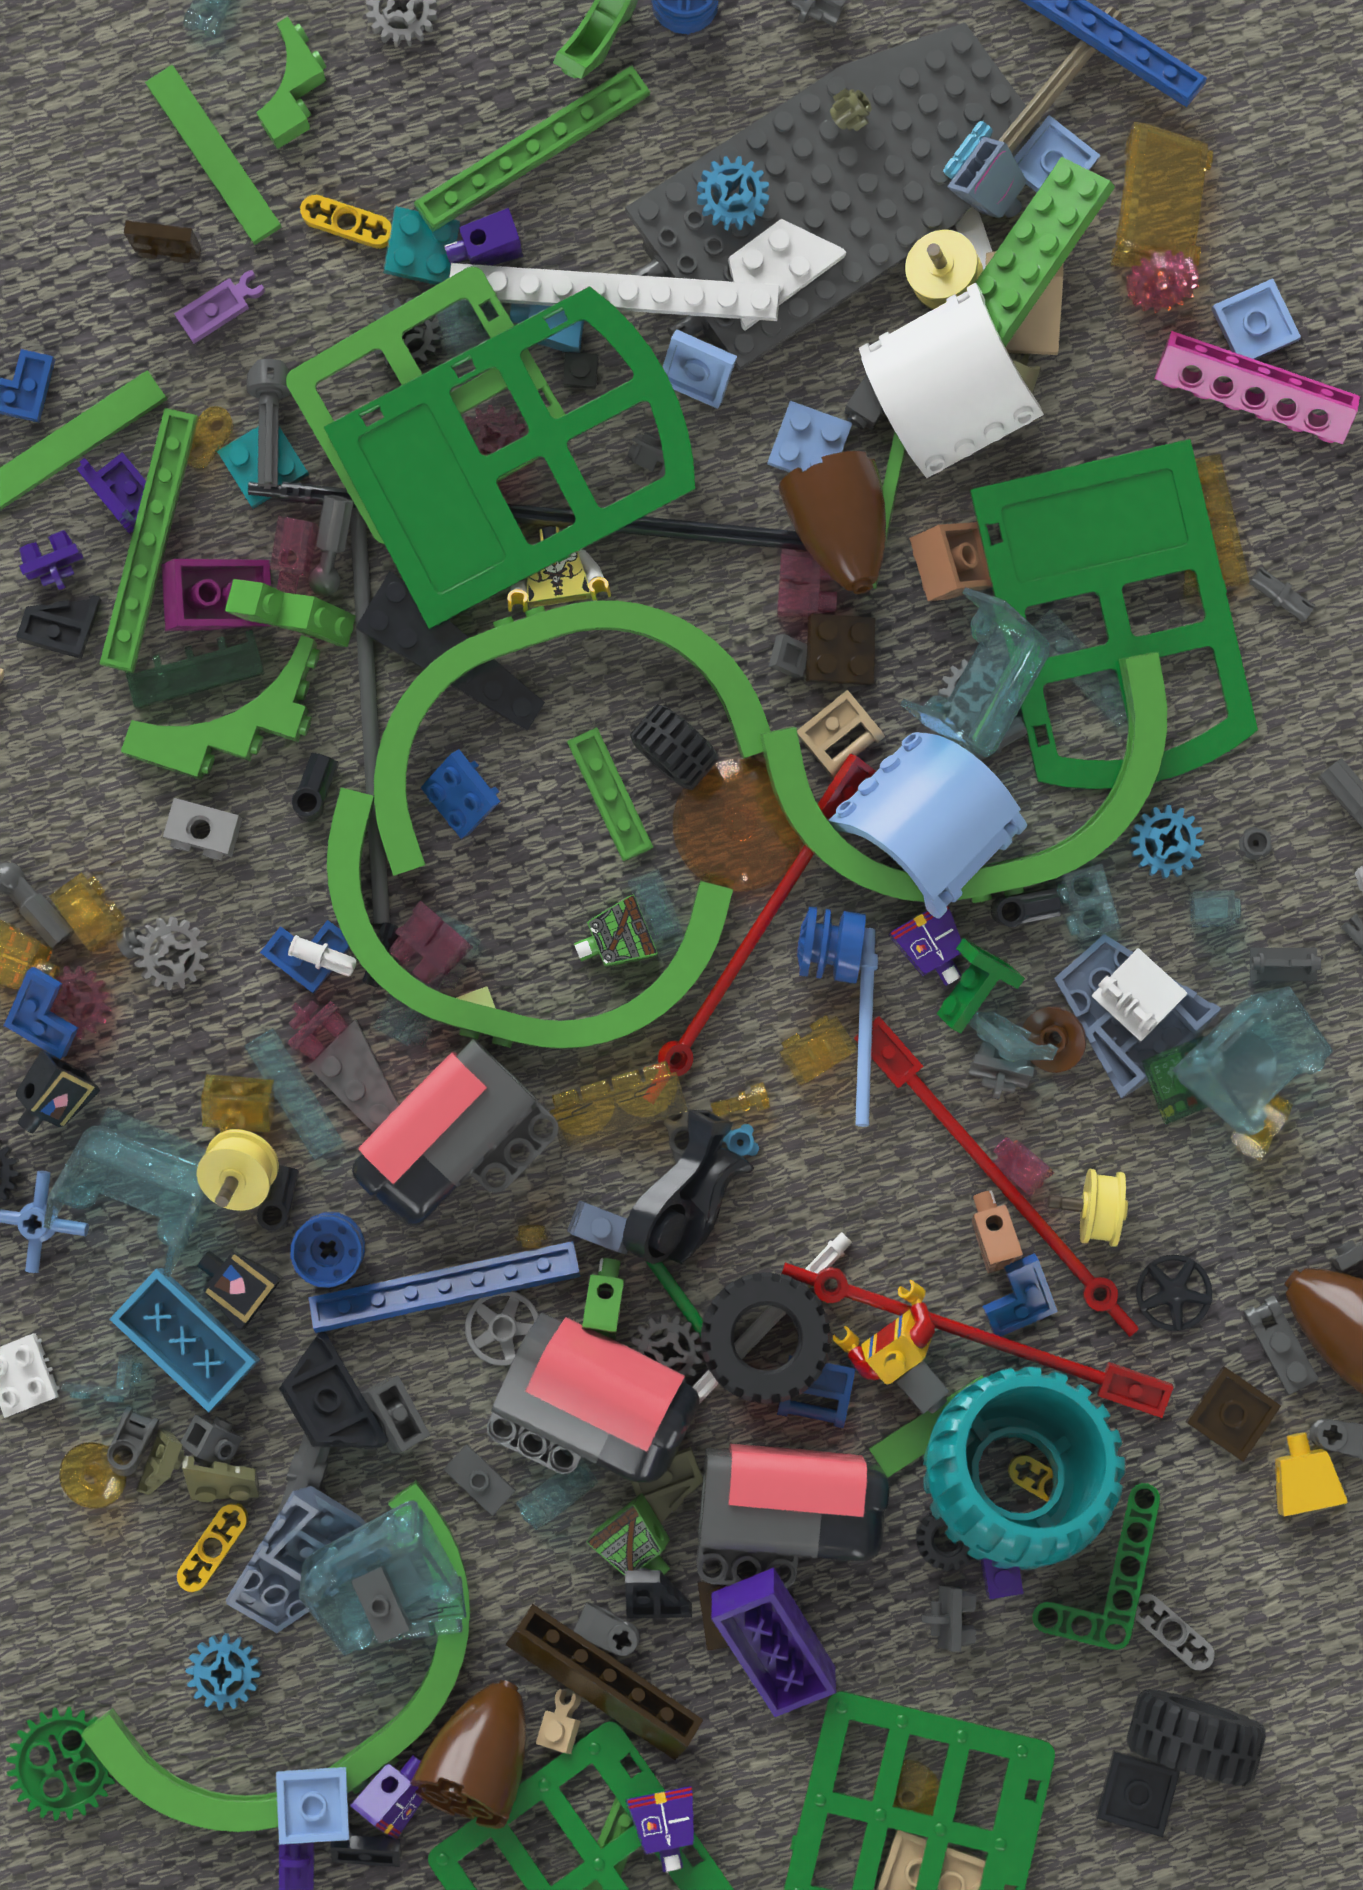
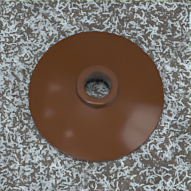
[1021,1006,1086,1073]

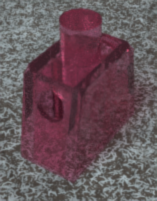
[270,516,319,594]

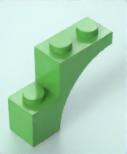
[553,0,638,79]
[256,16,327,149]
[225,579,355,647]

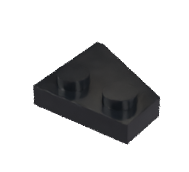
[16,595,101,659]
[625,1568,692,1618]

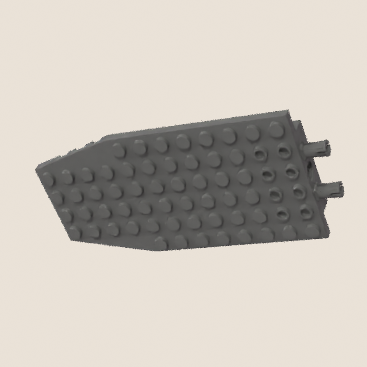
[625,22,1040,371]

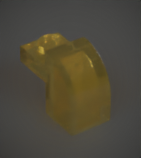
[1230,1088,1293,1161]

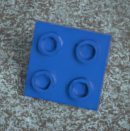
[420,749,501,839]

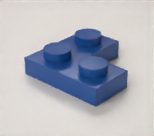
[0,349,55,423]
[260,920,350,994]
[3,967,78,1060]
[982,1253,1058,1337]

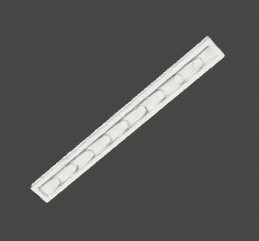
[450,263,781,321]

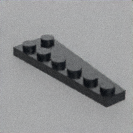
[356,571,545,732]

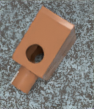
[972,1190,1023,1274]

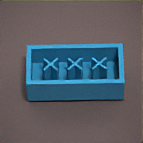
[109,1268,260,1412]

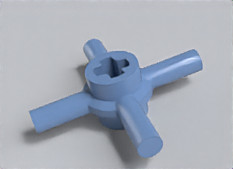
[0,1171,89,1273]

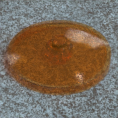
[673,758,803,892]

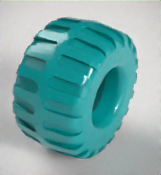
[923,1367,1126,1570]

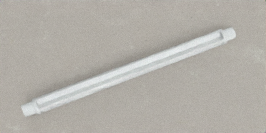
[692,1232,852,1404]

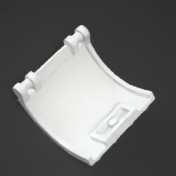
[859,283,1044,478]

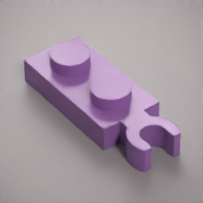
[174,270,265,344]

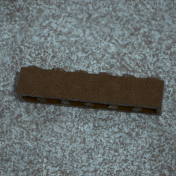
[505,1604,703,1760]

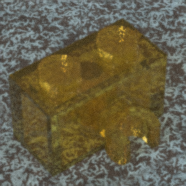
[49,872,125,952]
[778,1015,858,1087]
[201,1074,275,1133]

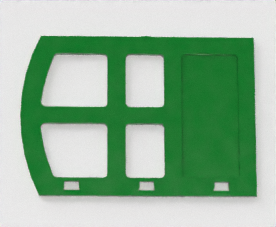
[324,286,695,629]
[970,439,1258,789]

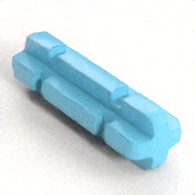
[943,121,993,179]

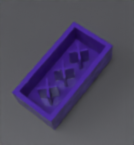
[711,1568,836,1717]

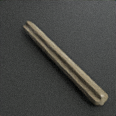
[998,7,1122,153]

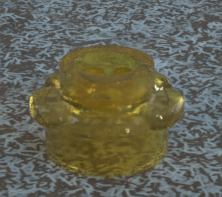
[515,1225,548,1248]

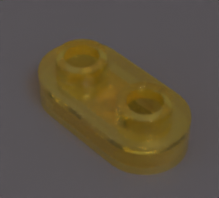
[187,406,234,468]

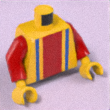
[833,1280,935,1385]

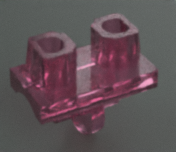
[287,1000,348,1060]
[993,1137,1054,1197]

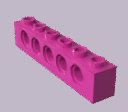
[1155,331,1360,444]

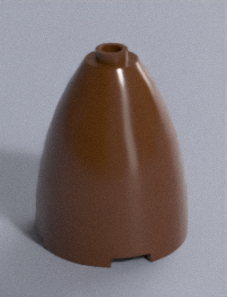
[778,451,886,594]
[1284,1268,1363,1394]
[410,1680,526,1829]

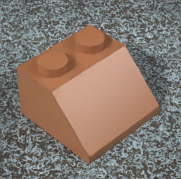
[910,522,992,601]

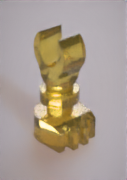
[711,1082,771,1116]

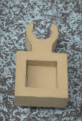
[536,1689,581,1754]

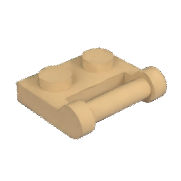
[797,690,885,779]

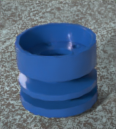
[651,0,719,34]
[797,906,866,984]
[290,1212,365,1287]

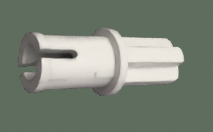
[288,935,356,976]

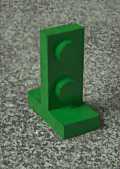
[937,938,1025,1034]

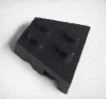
[279,1331,389,1447]

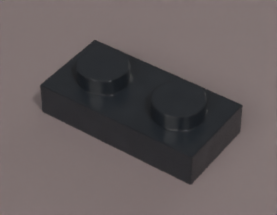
[330,1832,401,1867]

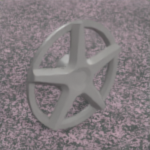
[465,1291,539,1366]

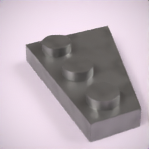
[308,1019,399,1132]

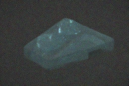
[968,1012,1058,1062]

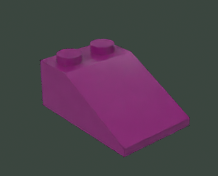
[161,559,272,631]

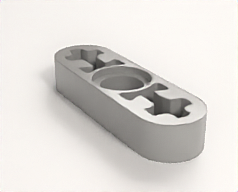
[1130,1592,1214,1670]

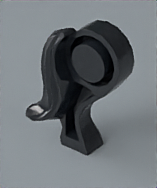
[623,1110,754,1264]

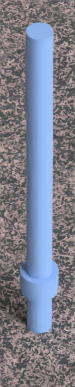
[855,928,878,1127]

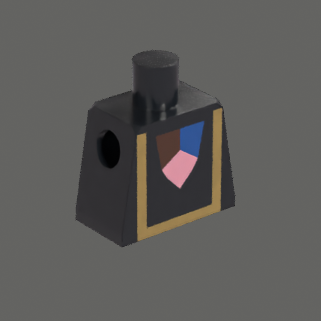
[16,1050,100,1134]
[197,1250,284,1330]

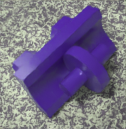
[19,530,84,590]
[279,1842,315,1890]

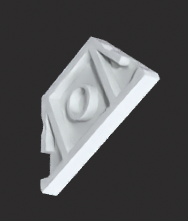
[728,219,847,331]

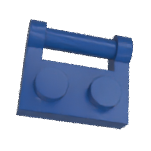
[777,1355,856,1428]

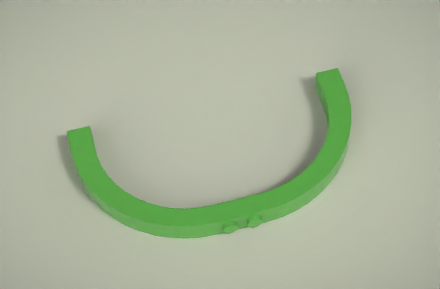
[374,601,770,876]
[760,653,1167,903]
[327,787,733,1049]
[81,1480,470,1832]

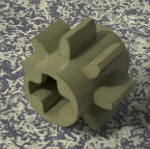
[830,88,872,131]

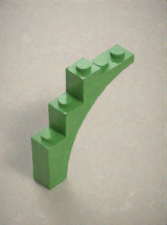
[121,635,320,781]

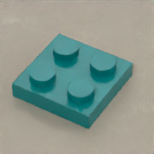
[383,206,460,285]
[217,426,309,509]

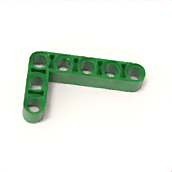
[1032,1483,1160,1650]

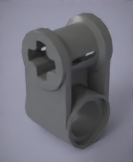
[107,1406,160,1476]
[1310,1419,1363,1460]
[573,1602,640,1656]

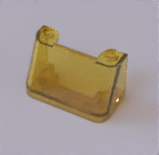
[1110,122,1213,276]

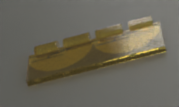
[550,1061,688,1149]

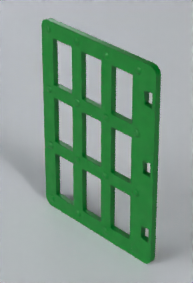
[783,1691,1055,1890]
[428,1721,734,1890]

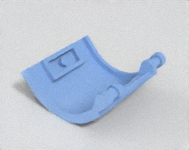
[828,732,1027,919]

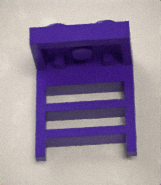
[77,452,146,534]

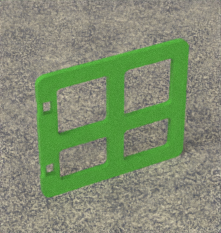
[286,266,565,545]

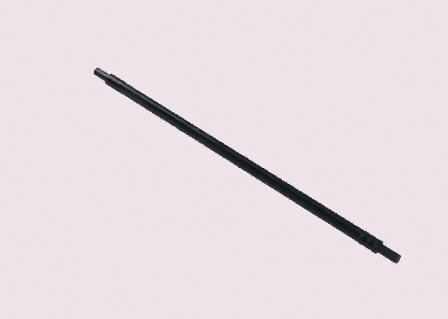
[248,482,807,551]

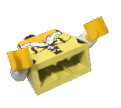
[508,527,611,612]

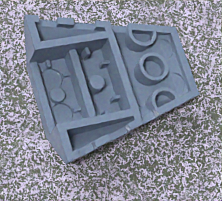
[1054,934,1222,1099]
[226,1486,393,1633]

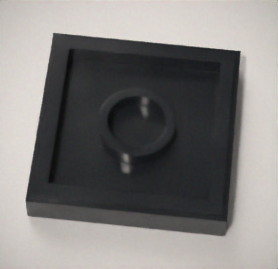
[1096,1750,1180,1837]

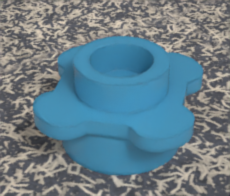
[723,1124,759,1156]

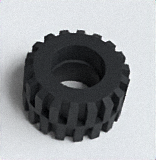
[630,704,719,790]

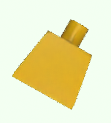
[1275,1432,1348,1517]

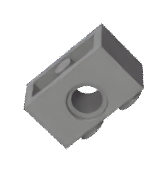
[163,798,243,861]

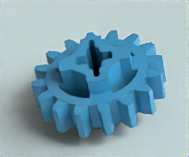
[697,156,769,231]
[1129,805,1204,879]
[185,1633,262,1711]

